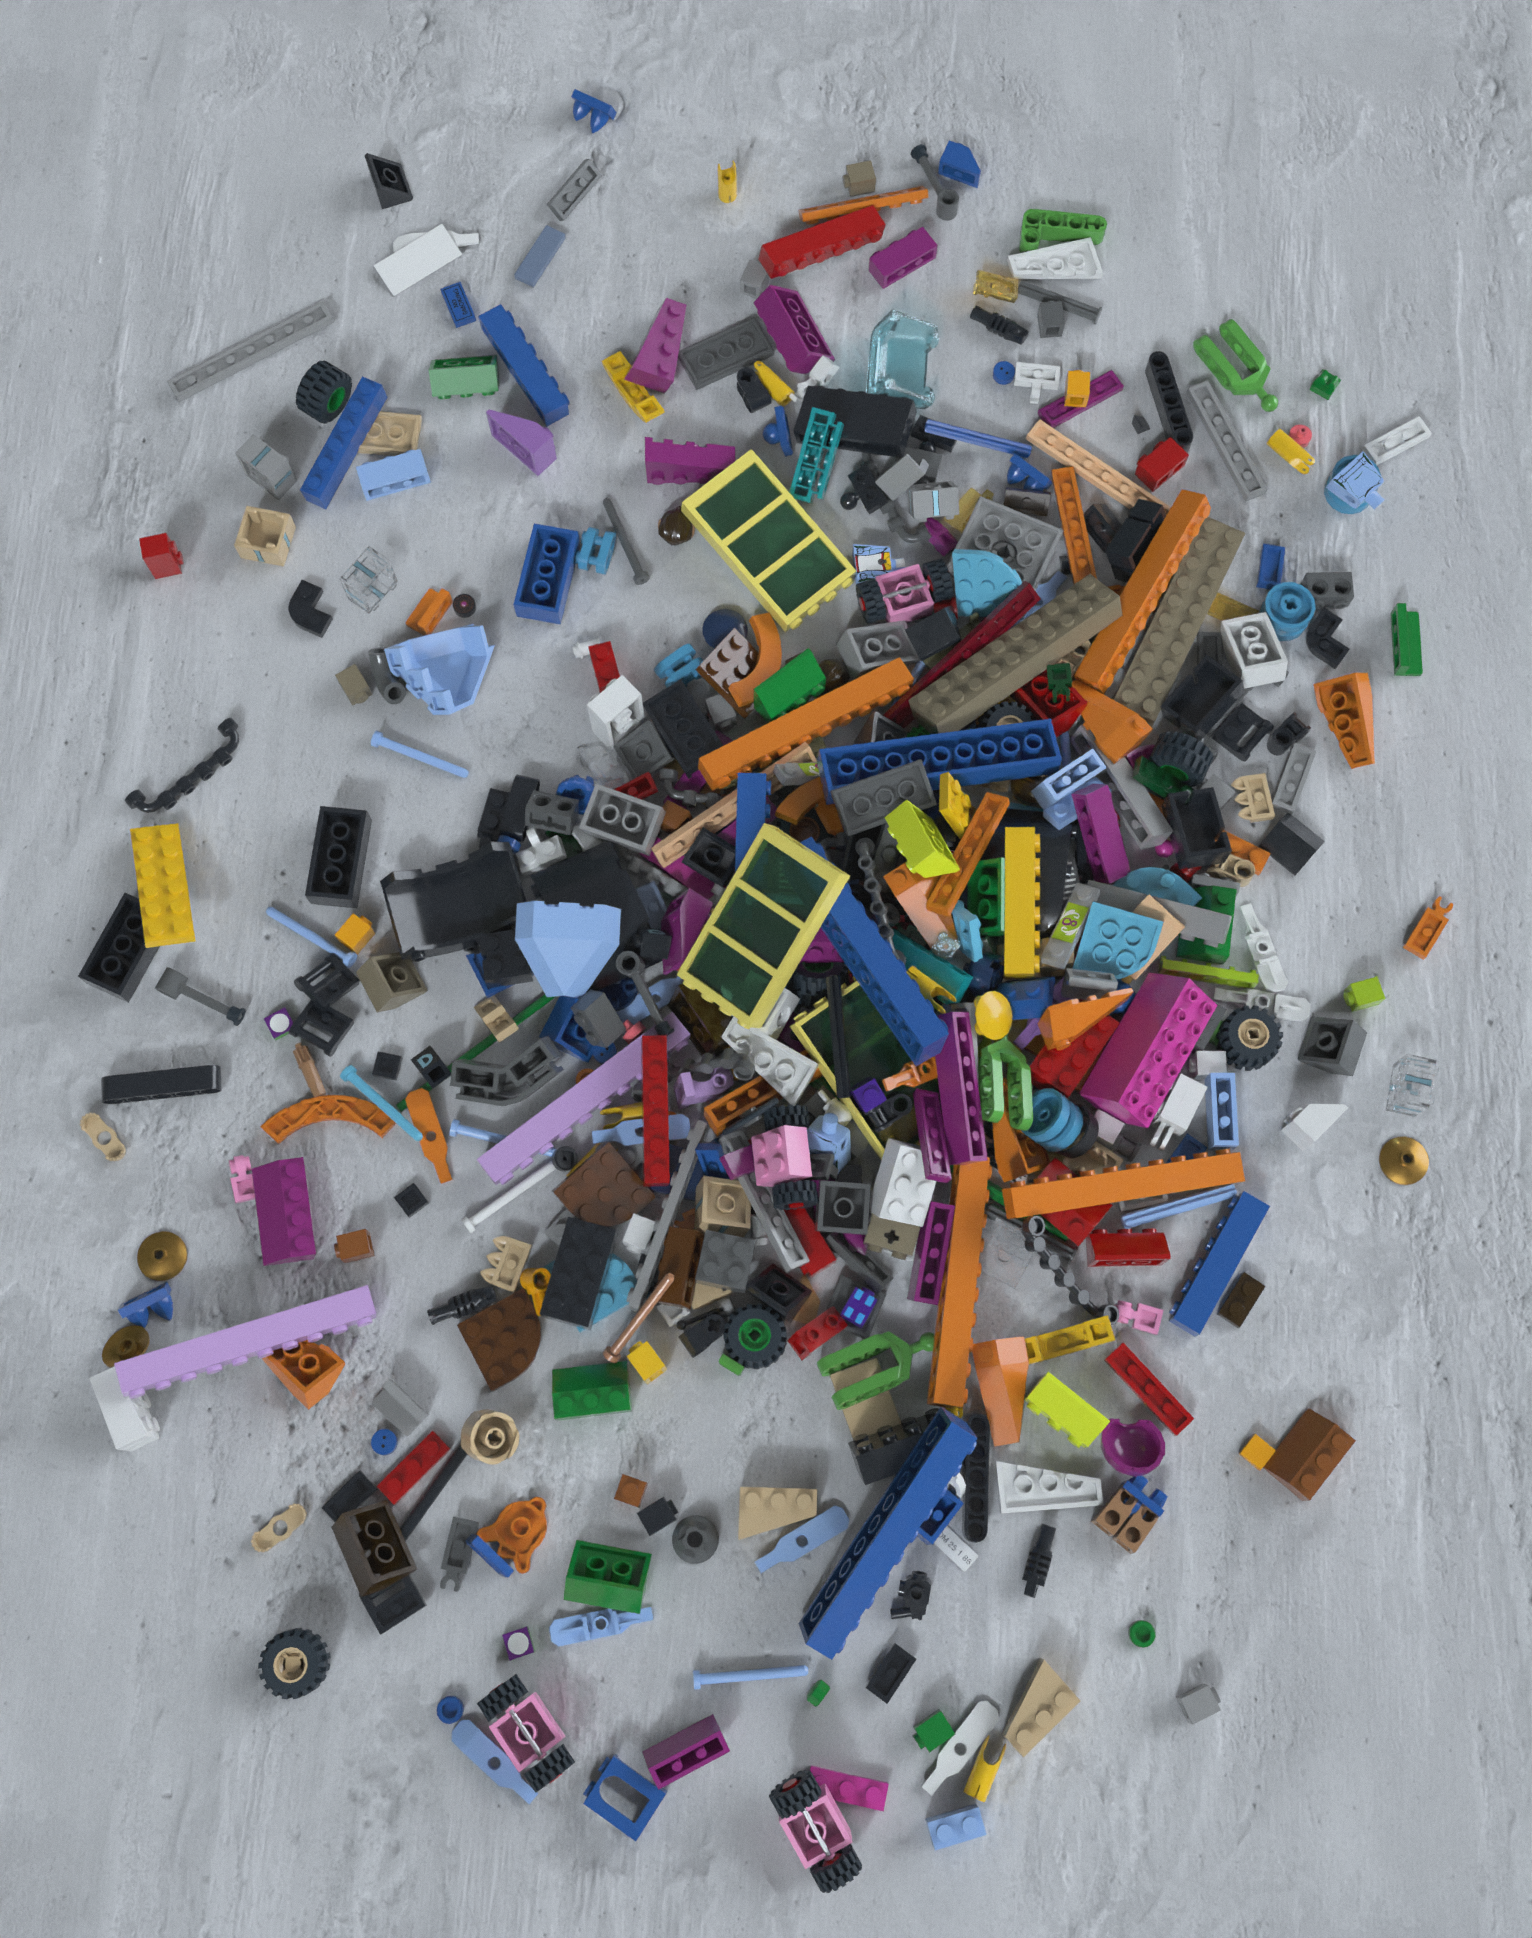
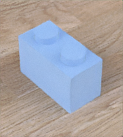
[925,1803,987,1851]

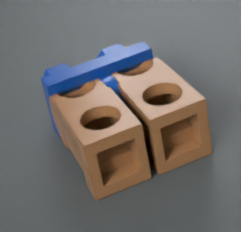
[1091,1476,1168,1554]

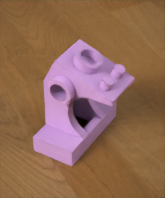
[673,1067,734,1109]

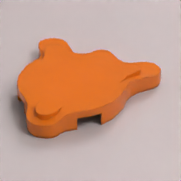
[476,1497,547,1574]

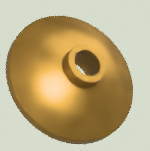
[1379,1137,1429,1185]
[137,1231,187,1281]
[102,1325,150,1368]

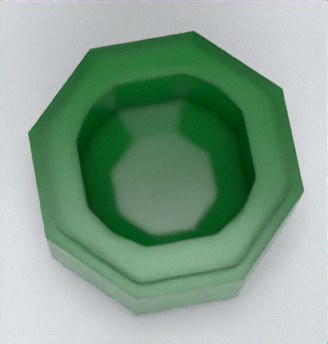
[807,1679,830,1707]

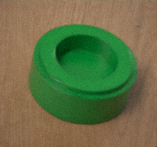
[1128,1620,1156,1648]

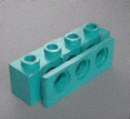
[789,407,844,504]

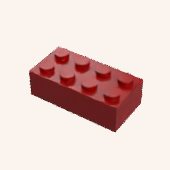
[1029,999,1120,1099]

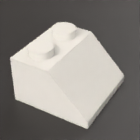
[1281,1104,1348,1151]

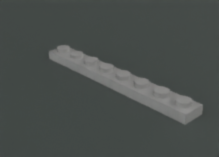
[167,301,334,402]
[627,1120,709,1312]

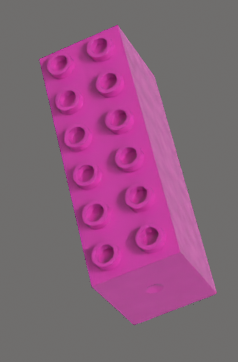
[1079,973,1217,1128]

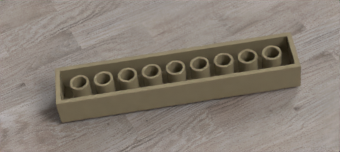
[1114,517,1246,727]
[909,574,1123,734]

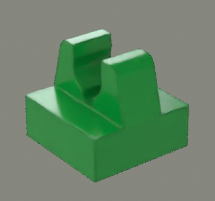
[1309,369,1341,400]

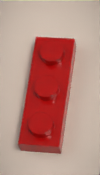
[377,1431,451,1505]

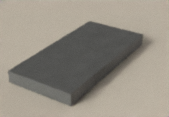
[678,317,774,390]
[830,759,937,837]

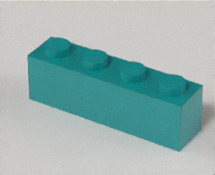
[892,928,973,1005]

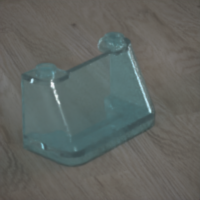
[866,309,939,409]

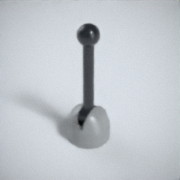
[677,1295,736,1330]

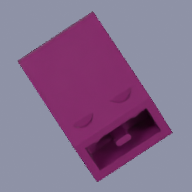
[661,888,713,975]

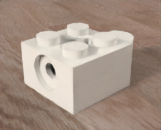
[722,970,800,1040]
[1149,1074,1208,1151]

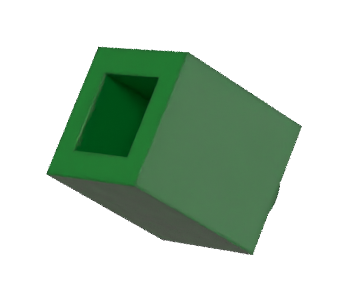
[912,1709,956,1753]

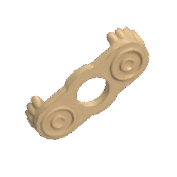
[80,1112,126,1161]
[251,1503,307,1552]

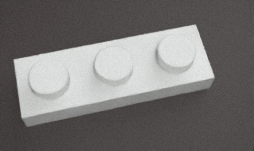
[1362,416,1432,465]

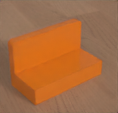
[406,588,453,635]

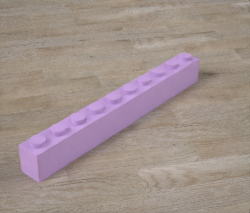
[477,1012,690,1185]
[114,1285,376,1399]

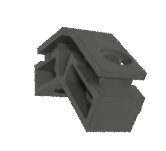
[450,1036,564,1106]

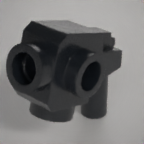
[890,1571,932,1621]

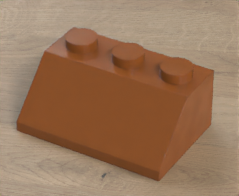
[1263,1408,1356,1501]

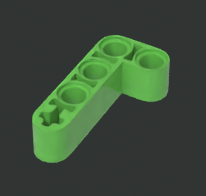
[1019,209,1107,253]

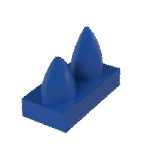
[571,89,617,133]
[1007,454,1052,491]
[695,1138,730,1179]
[118,1282,173,1328]

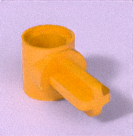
[520,1268,551,1316]

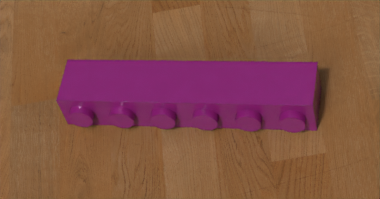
[935,1012,988,1165]

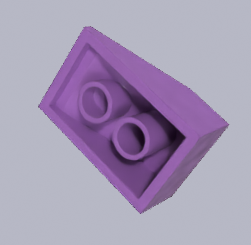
[486,409,557,476]

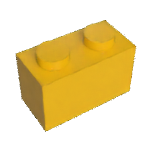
[627,1341,667,1385]

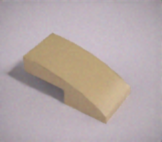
[473,995,519,1043]

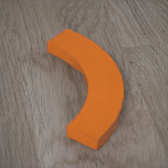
[728,613,782,707]
[775,777,825,825]
[260,1095,396,1144]

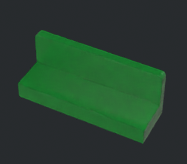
[1390,603,1423,676]

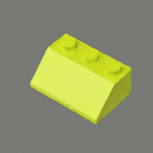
[884,800,960,878]
[1024,1372,1110,1448]

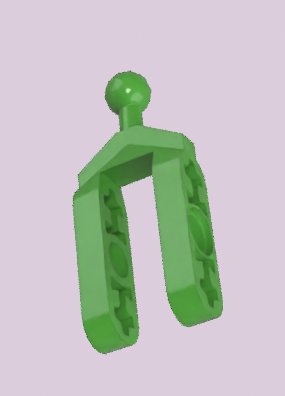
[1193,319,1278,412]
[978,1026,1033,1131]
[817,1331,934,1410]

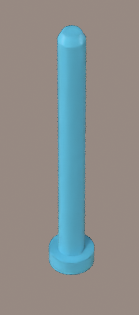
[340,1065,423,1141]

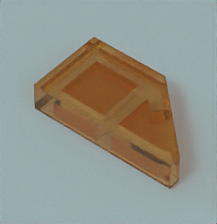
[793,1275,820,1324]

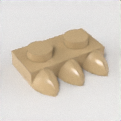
[1231,773,1275,823]
[480,1236,533,1293]

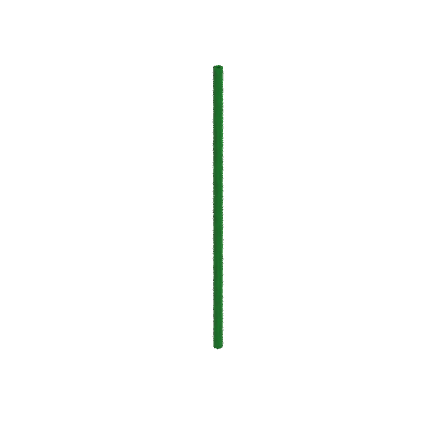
[396,994,557,1112]

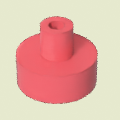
[1289,425,1312,448]
[622,1019,646,1044]

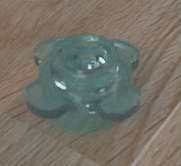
[931,932,960,961]

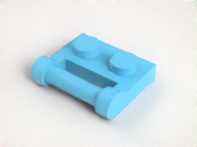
[952,900,983,962]

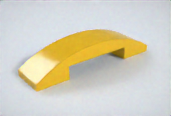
[601,351,665,423]
[1025,1315,1115,1365]

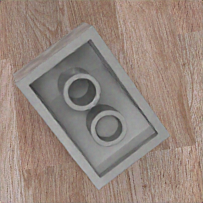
[836,620,920,681]

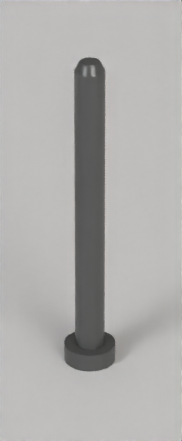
[603,498,650,585]

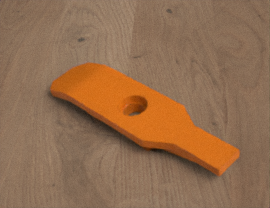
[882,1056,938,1092]
[405,1088,452,1184]

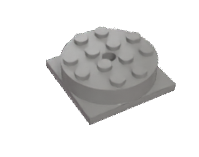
[947,496,1064,591]

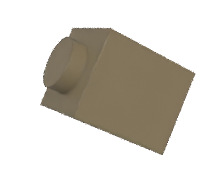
[842,160,876,197]
[335,664,372,706]

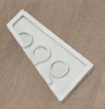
[1007,237,1103,279]
[721,1016,819,1106]
[995,1461,1103,1514]

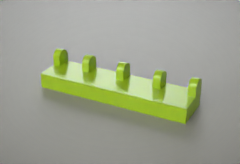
[1158,955,1259,989]

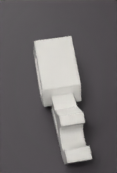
[789,356,840,404]

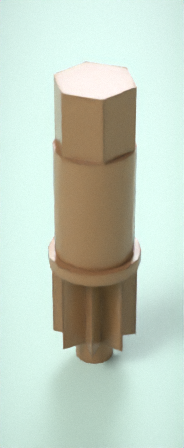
[293,1043,326,1098]

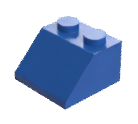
[997,977,1055,1020]
[539,996,594,1063]

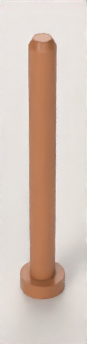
[603,1273,674,1363]

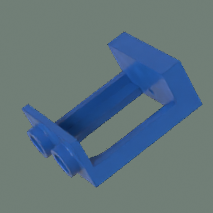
[583,1754,667,1842]

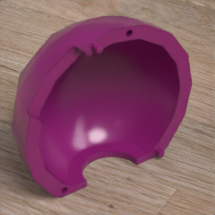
[1100,1418,1165,1476]

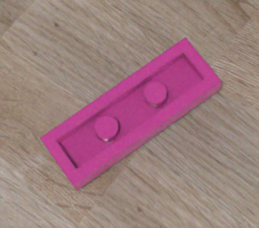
[810,1765,889,1812]

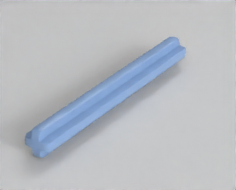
[1120,1183,1237,1229]

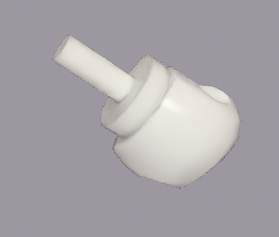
[818,1090,852,1126]

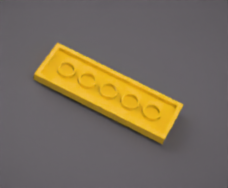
[130,823,196,948]

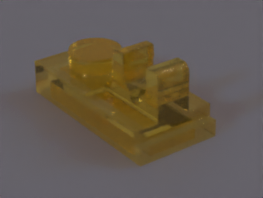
[973,270,1018,303]
[877,1105,919,1146]

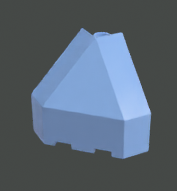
[384,624,495,715]
[515,901,621,999]

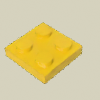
[939,772,971,839]

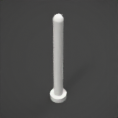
[461,1161,556,1233]

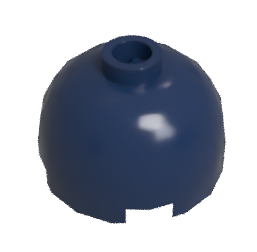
[963,952,1004,997]

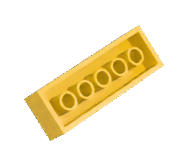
[1004,827,1040,979]

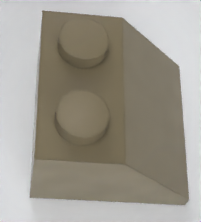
[356,952,428,1013]

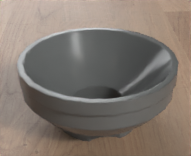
[672,1515,719,1564]

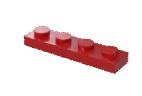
[1104,1342,1194,1436]

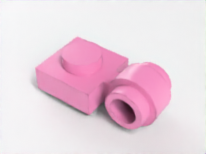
[229,1155,255,1204]
[1114,1300,1164,1335]

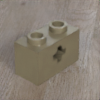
[863,1213,920,1260]

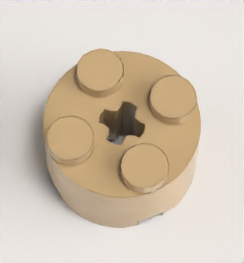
[461,1409,519,1465]

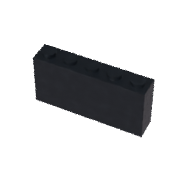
[793,385,917,458]

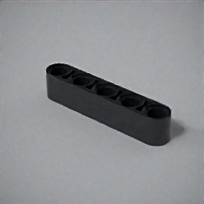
[1145,351,1194,453]
[101,1065,222,1104]
[962,1413,990,1543]

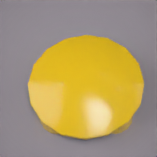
[974,991,1013,1040]

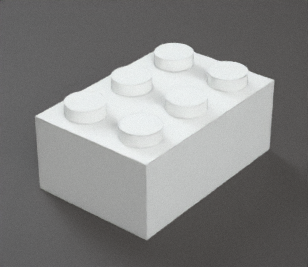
[1220,612,1288,689]
[587,675,645,750]
[869,1138,936,1227]
[89,1366,160,1452]

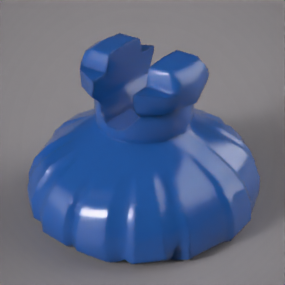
[556,774,595,815]

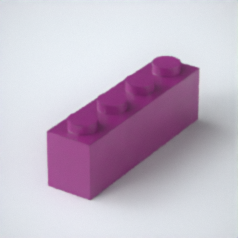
[1071,784,1131,884]
[907,1201,955,1305]

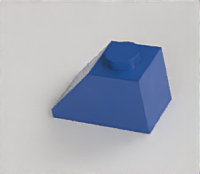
[938,140,981,188]
[917,1489,964,1545]

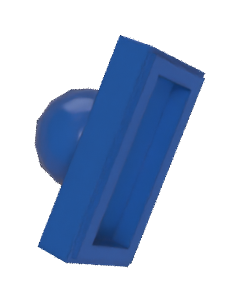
[763,405,793,457]

